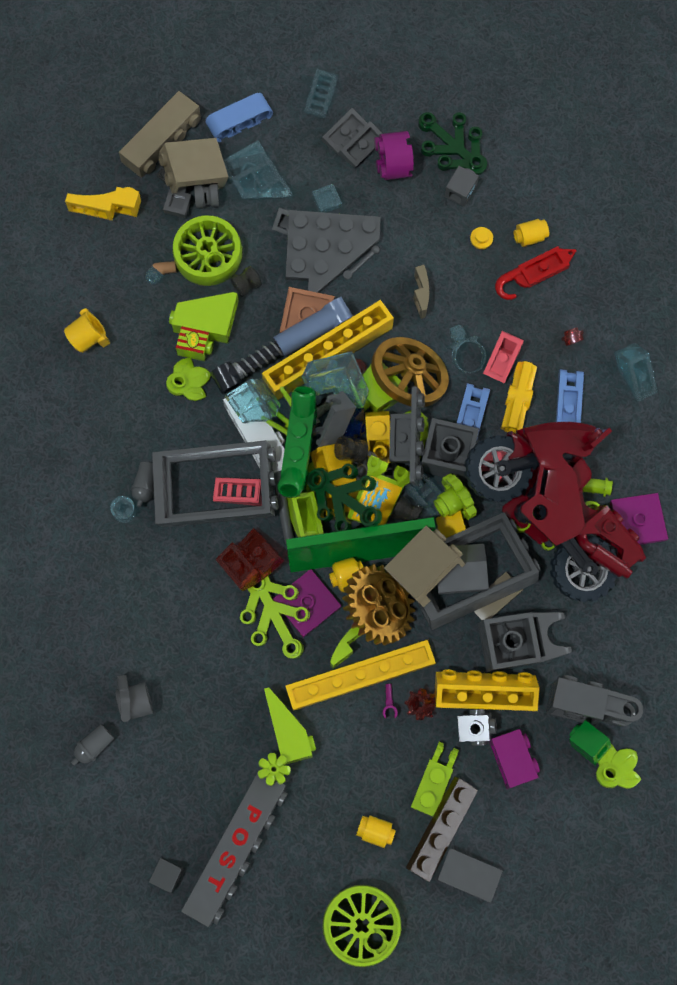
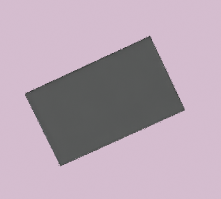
[438,848,503,903]

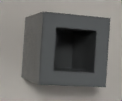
[444,166,479,207]

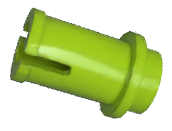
[583,478,613,497]

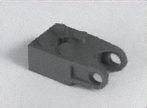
[477,612,572,672]
[545,675,643,727]

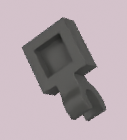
[163,186,192,218]

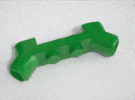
[277,386,317,498]

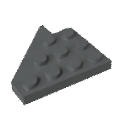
[285,210,380,293]

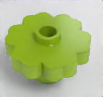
[433,473,477,520]

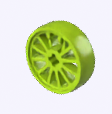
[172,216,242,286]
[323,885,401,967]

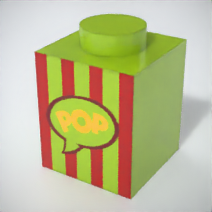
[176,326,213,361]

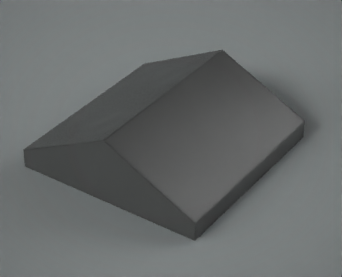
[438,544,489,595]

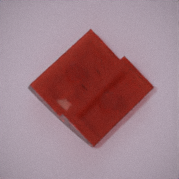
[215,528,285,591]

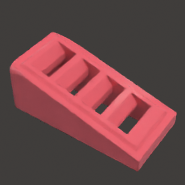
[213,478,262,506]

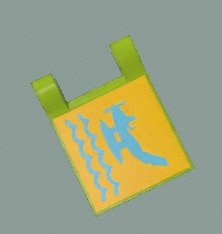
[347,455,410,526]

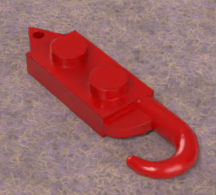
[495,246,576,300]

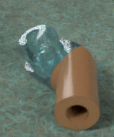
[145,261,176,284]

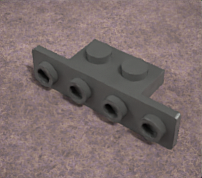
[389,386,425,486]

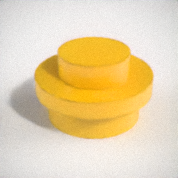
[470,227,493,249]

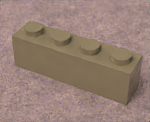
[119,91,201,178]

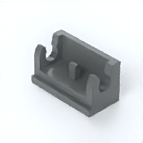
[313,391,356,447]

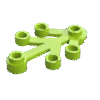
[240,571,310,659]

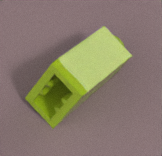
[169,292,239,344]

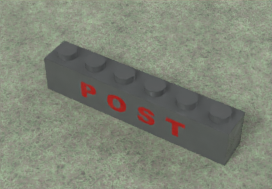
[181,773,288,927]

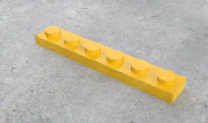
[286,640,436,711]

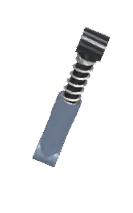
[210,297,353,394]

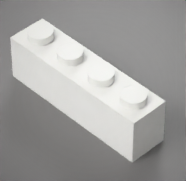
[223,387,285,472]

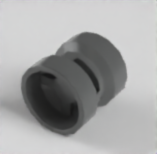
[194,184,219,208]

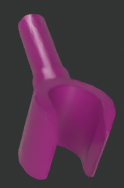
[382,684,398,719]

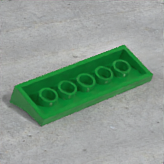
[286,517,435,573]

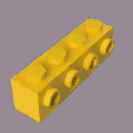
[434,669,539,711]

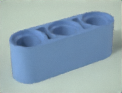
[205,93,273,142]

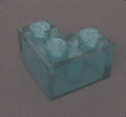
[302,351,369,408]

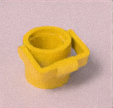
[64,308,110,353]

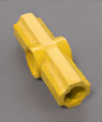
[501,361,537,433]

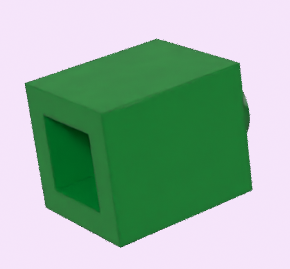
[569,720,611,765]

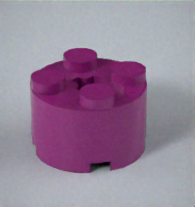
[374,131,414,180]

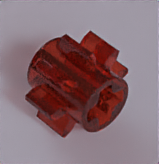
[405,688,437,720]

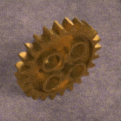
[342,564,415,645]

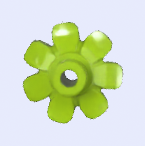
[258,753,291,786]

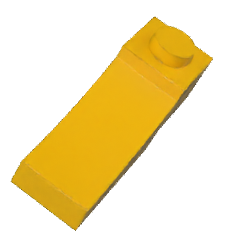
[65,187,141,220]

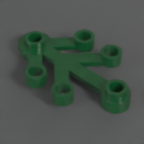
[418,112,487,175]
[306,463,382,532]

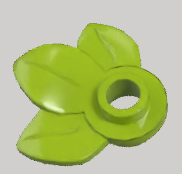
[166,358,211,401]
[596,744,641,789]

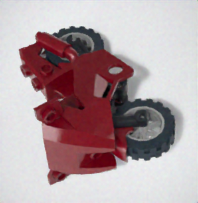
[464,422,646,602]

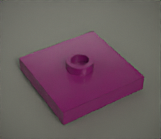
[610,493,668,545]
[273,569,342,638]

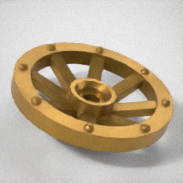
[371,337,449,407]

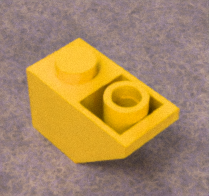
[365,411,390,463]

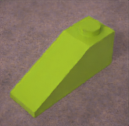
[264,688,316,765]

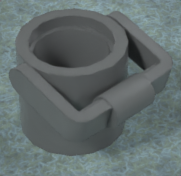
[115,675,153,722]

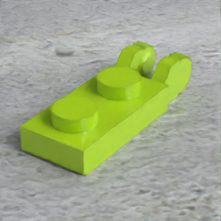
[410,742,459,817]

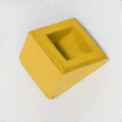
[435,510,466,538]

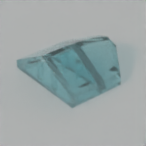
[225,379,281,423]

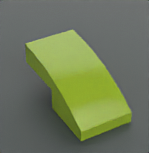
[330,627,360,669]

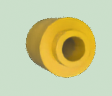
[513,219,549,247]
[356,815,396,848]

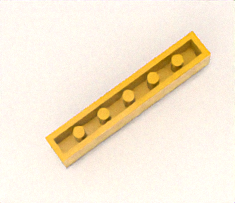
[262,300,394,401]

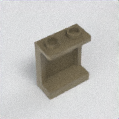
[159,138,228,194]
[384,526,465,607]

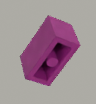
[489,729,540,789]

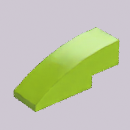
[286,485,324,538]

